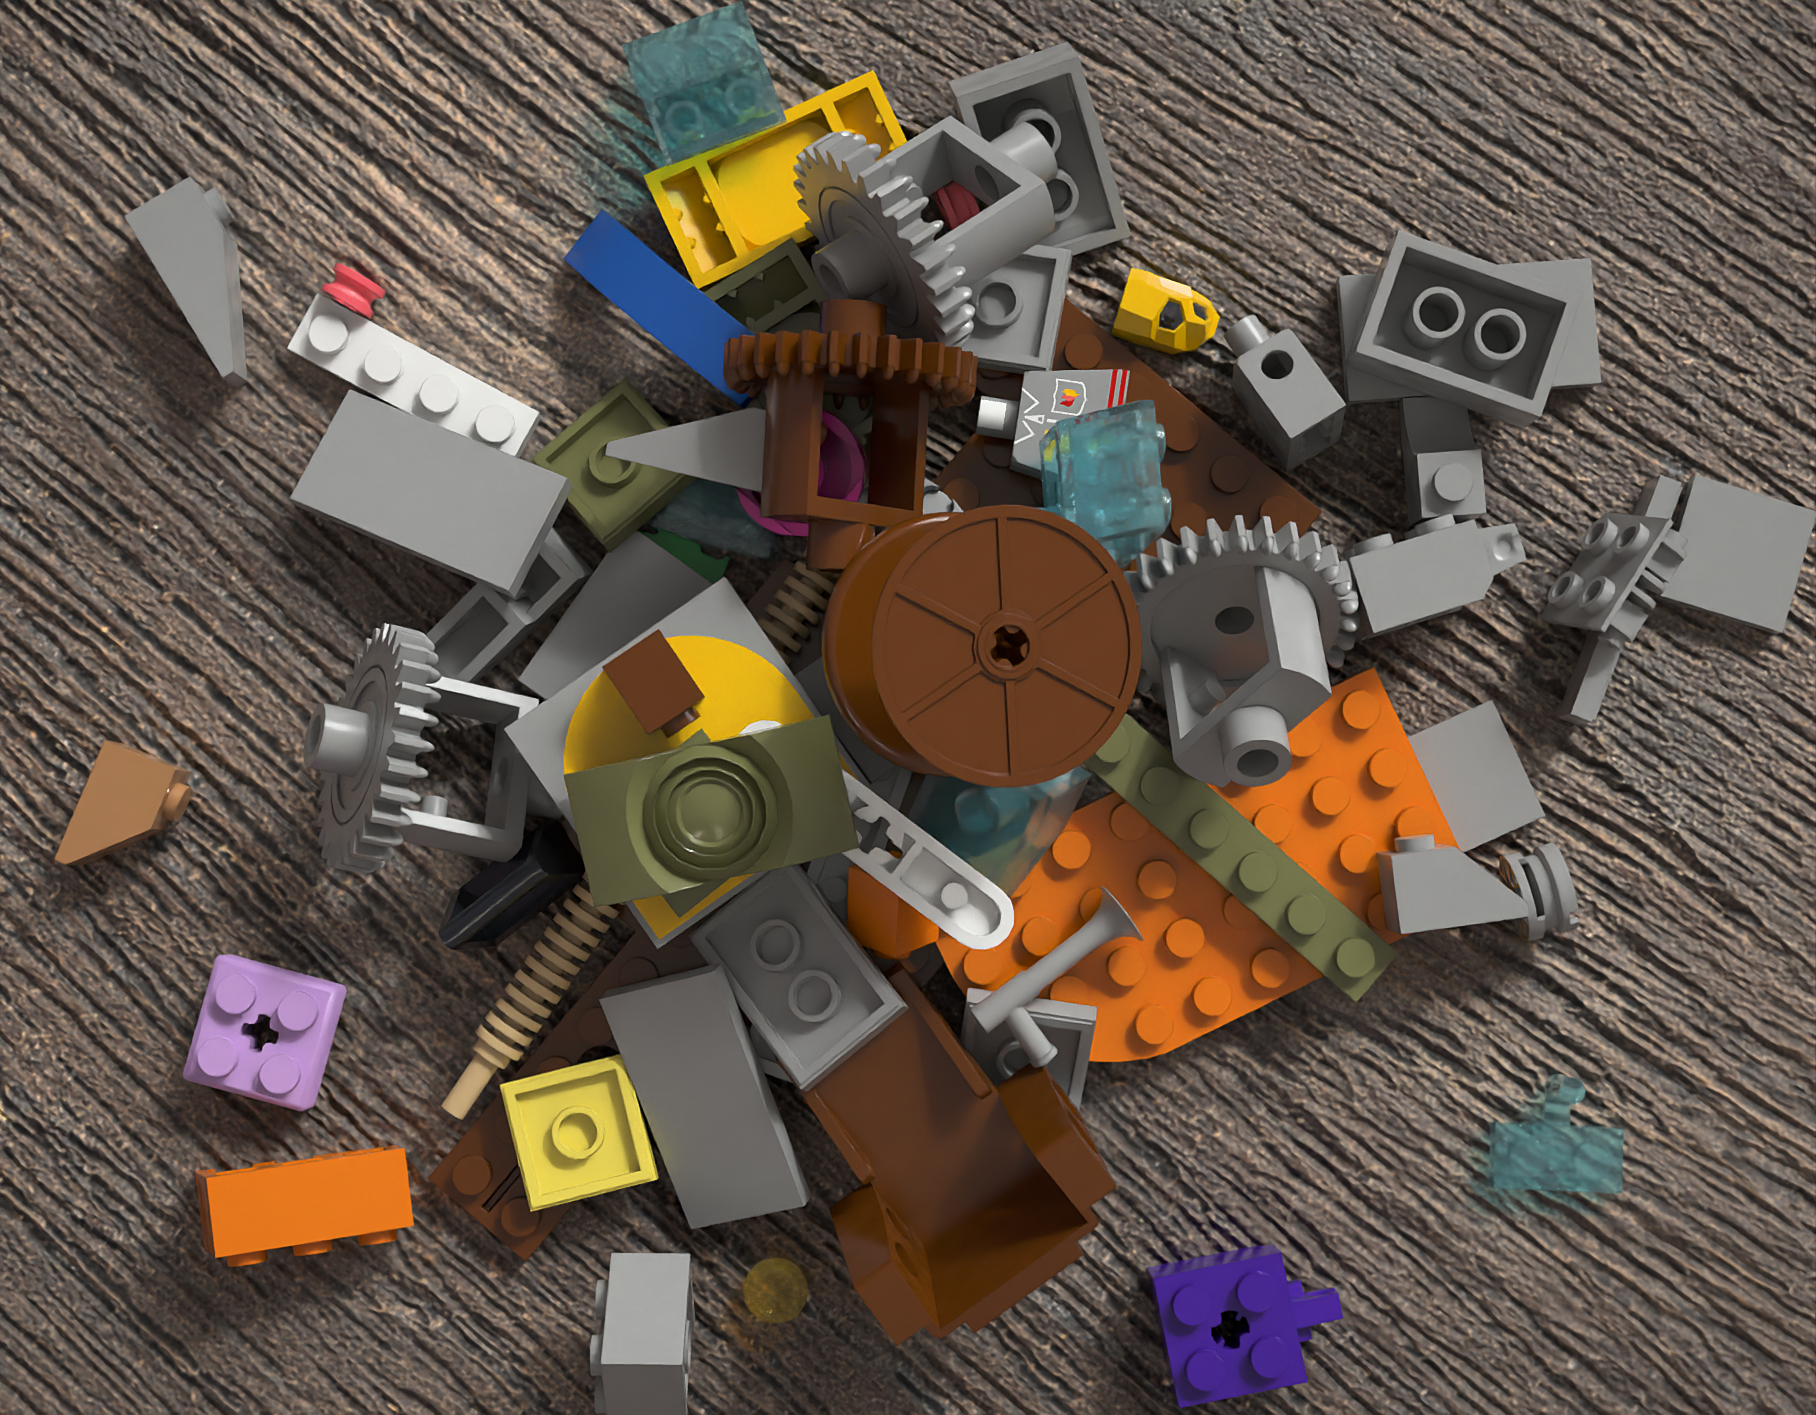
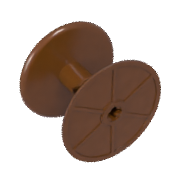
[822,505,1142,788]

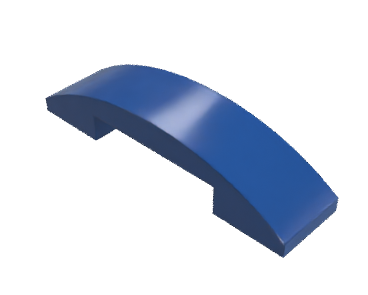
[563,209,755,409]

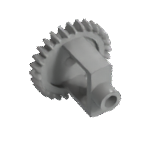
[793,115,1058,347]
[1123,515,1360,787]
[303,623,562,874]

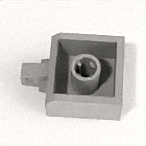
[1343,514,1526,643]
[590,1253,695,1415]

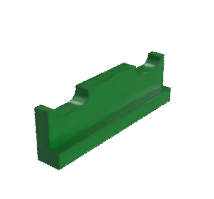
[637,529,731,584]

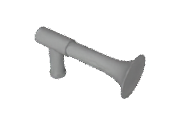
[970,886,1143,1068]

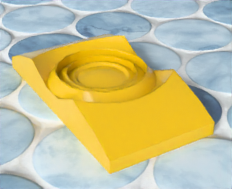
[644,70,907,291]

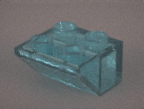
[622,1,787,166]
[1039,400,1171,568]

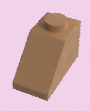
[54,740,192,865]

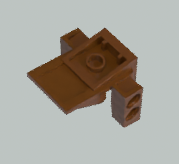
[774,962,1117,1346]

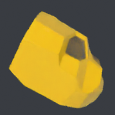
[1111,268,1220,355]

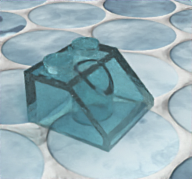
[907,766,1091,898]

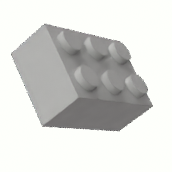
[1344,230,1583,429]

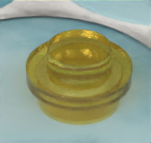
[743,1257,808,1323]

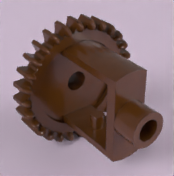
[723,299,978,574]

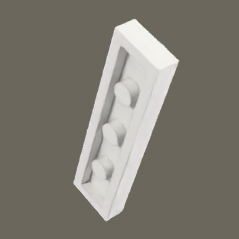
[287,293,542,458]

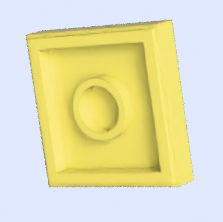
[500,1054,659,1212]

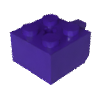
[1147,1245,1343,1408]

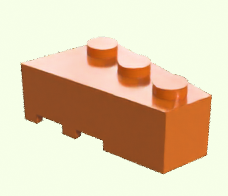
[195,1145,414,1267]

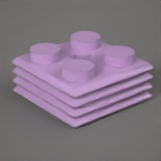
[183,954,347,1111]

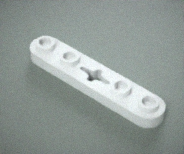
[738,720,1014,950]

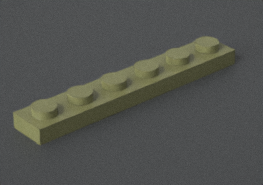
[1082,714,1399,1003]

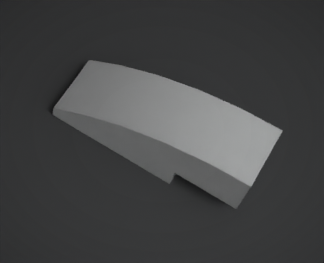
[426,526,594,684]

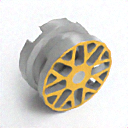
[1499,843,1579,942]

